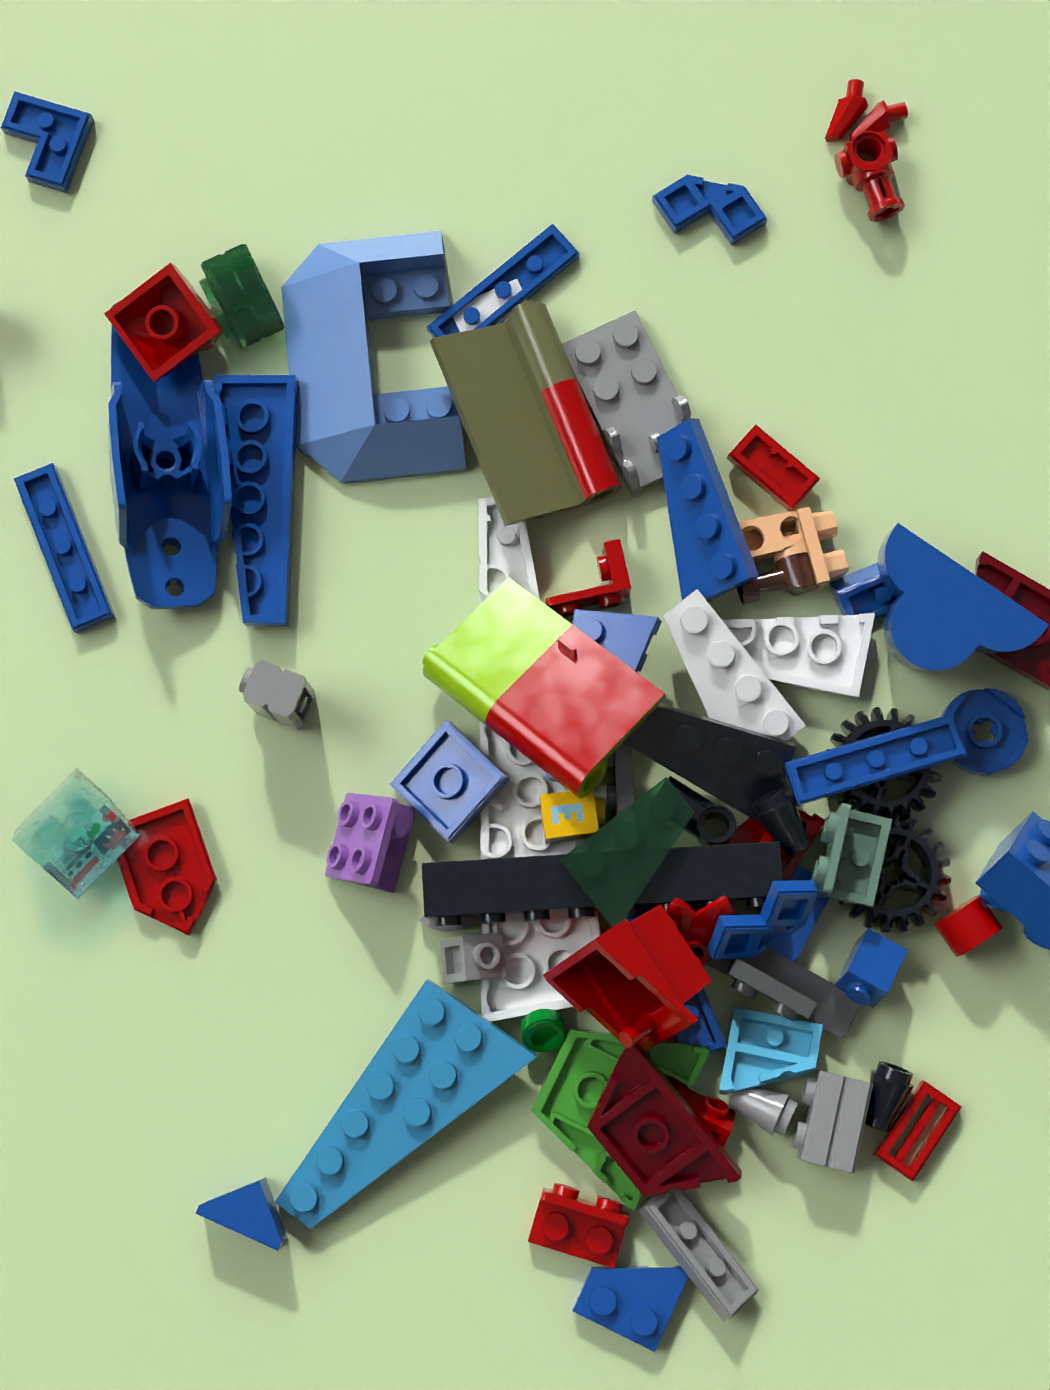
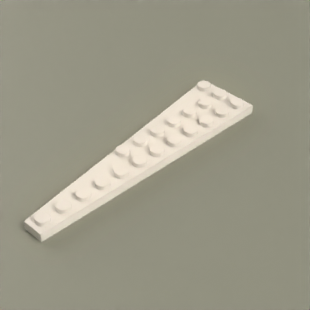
[478,496,601,1022]

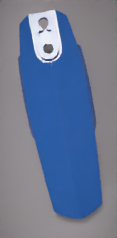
[108,302,232,609]

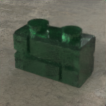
[199,244,285,348]

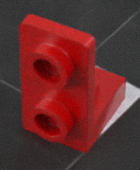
[545,539,631,618]

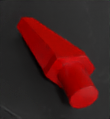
[825,79,869,142]
[850,100,908,142]

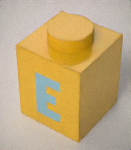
[539,790,606,843]

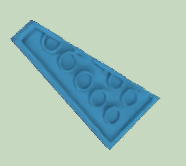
[274,978,538,1229]

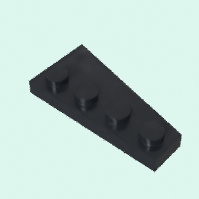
[623,703,797,823]

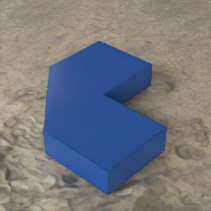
[652,174,767,246]
[707,880,819,960]

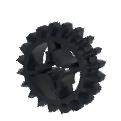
[827,707,942,824]
[837,814,951,933]

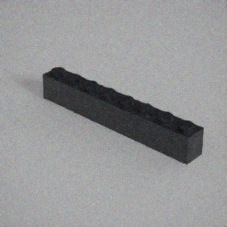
[422,841,783,927]

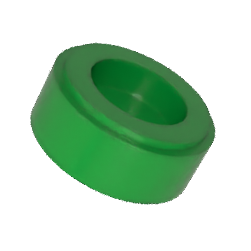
[520,1009,566,1053]

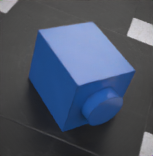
[834,928,908,1008]

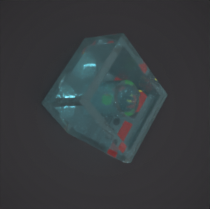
[12,768,140,899]

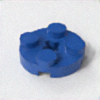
[941,688,1028,776]

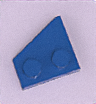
[572,1265,688,1352]

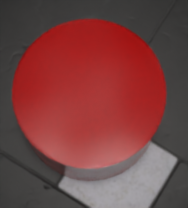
[934,894,1003,957]

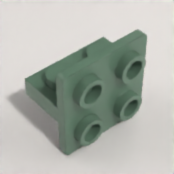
[811,803,892,908]

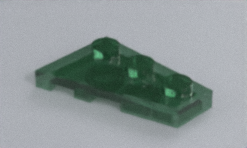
[560,777,694,928]

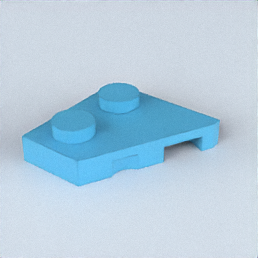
[719,1007,823,1095]

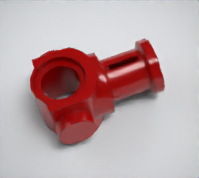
[834,131,905,222]

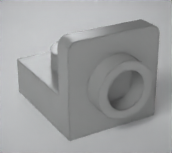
[440,933,506,984]

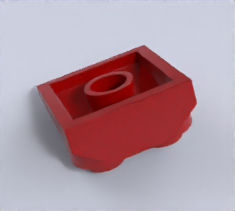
[104,262,224,383]

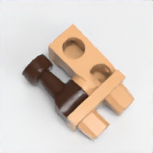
[737,507,849,605]

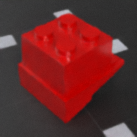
[543,904,712,1052]

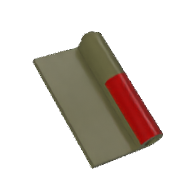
[430,300,622,526]

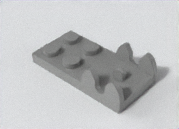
[562,310,691,495]

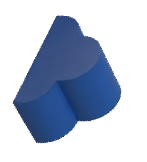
[878,523,1049,672]

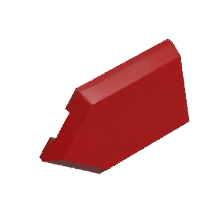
[107,798,217,936]

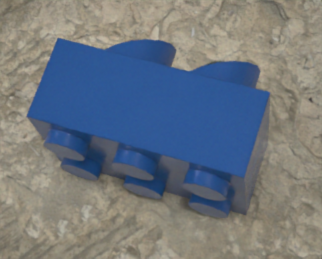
[975,811,1050,950]

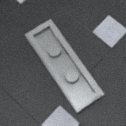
[639,1188,759,1322]

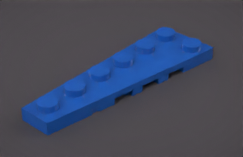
[213,375,298,626]

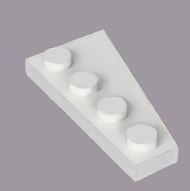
[663,589,806,741]
[722,613,875,699]

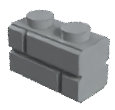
[239,660,316,730]
[792,1070,873,1173]

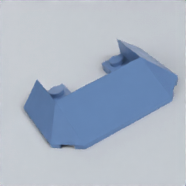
[281,231,467,484]

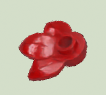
[666,896,734,964]

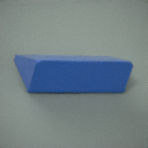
[829,562,896,619]

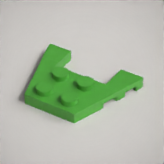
[531,1028,710,1210]

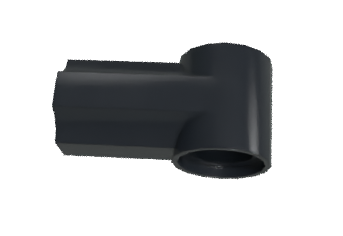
[650,776,736,846]

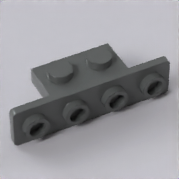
[691,947,861,1038]

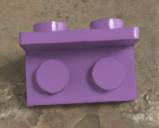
[325,793,416,893]

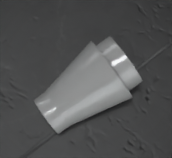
[728,1087,799,1136]

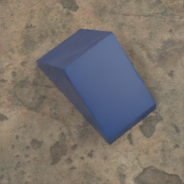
[195,1177,288,1251]

